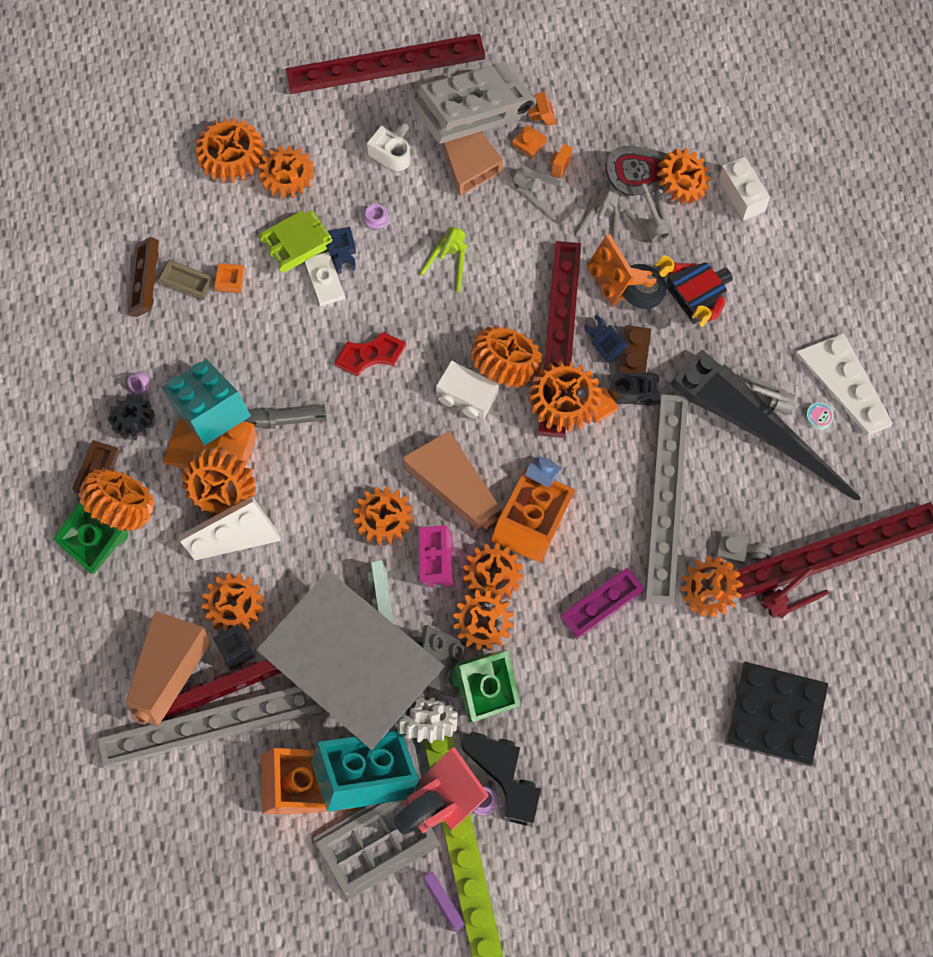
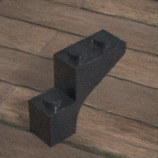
[462,732,541,828]

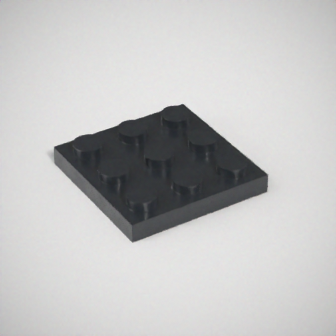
[726,661,829,767]

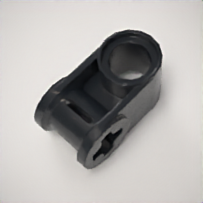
[608,372,660,406]

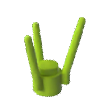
[419,227,467,292]

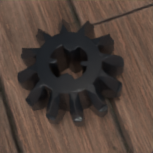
[108,394,155,441]

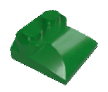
[53,502,129,574]
[451,650,521,722]

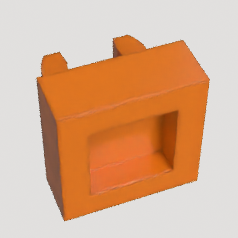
[528,91,557,126]

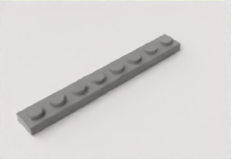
[645,394,688,606]
[98,686,326,769]

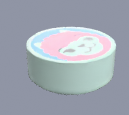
[805,402,834,430]

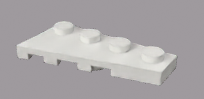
[795,334,893,436]

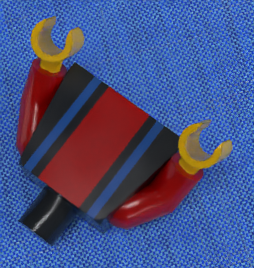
[655,255,733,327]

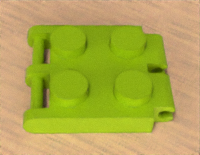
[259,210,332,272]

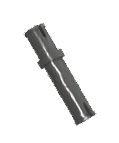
[245,404,327,429]

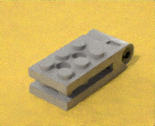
[412,62,536,144]

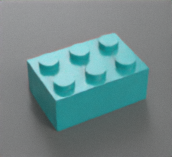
[161,359,251,446]
[311,731,419,812]

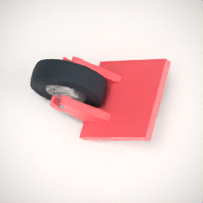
[393,747,489,835]

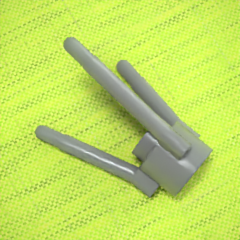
[514,165,567,222]
[624,183,670,243]
[575,189,622,245]
[741,373,795,418]

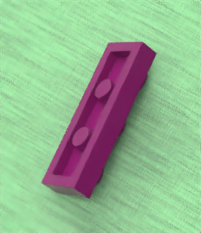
[560,568,644,640]

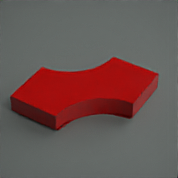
[334,332,406,377]

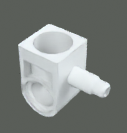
[367,123,410,171]

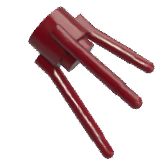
[760,567,829,619]

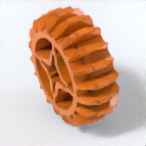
[195,117,264,183]
[470,325,543,389]
[529,360,602,433]
[181,446,257,517]
[78,468,155,532]

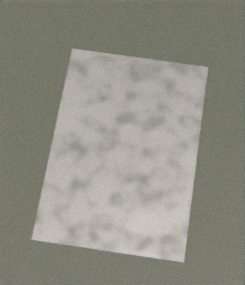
[257,570,444,750]

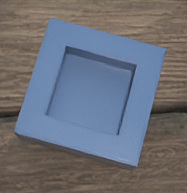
[525,455,562,487]

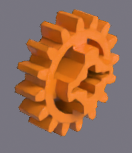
[258,145,314,199]
[657,148,711,205]
[353,486,413,546]
[463,543,523,604]
[680,556,743,618]
[202,573,264,631]
[453,589,514,651]

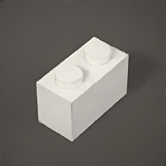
[718,157,770,221]
[436,361,499,420]

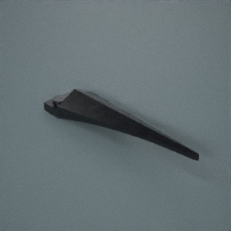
[670,349,861,500]

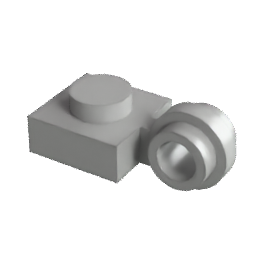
[716,530,772,564]

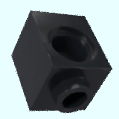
[213,624,255,671]

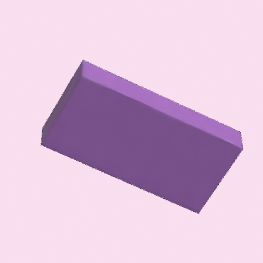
[423,871,464,932]

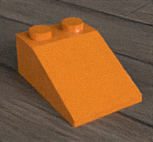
[163,417,257,469]
[491,468,575,564]
[260,748,357,815]

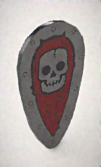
[605,146,667,196]

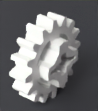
[394,697,458,743]

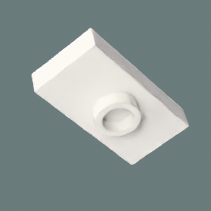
[304,251,345,306]

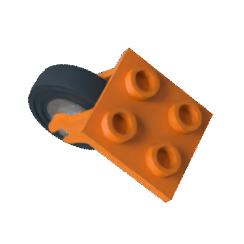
[587,234,667,309]

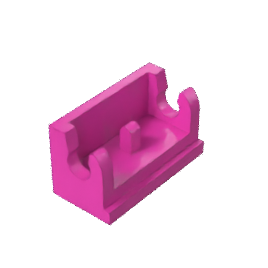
[419,525,454,587]

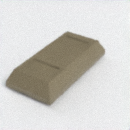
[157,260,216,300]

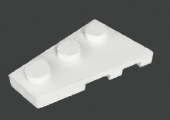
[180,496,281,560]

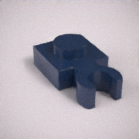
[327,227,356,274]
[584,315,629,363]

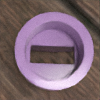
[127,372,151,395]

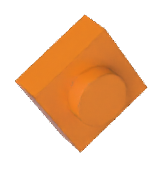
[512,124,547,158]
[550,143,573,179]
[214,263,245,293]
[581,386,618,423]

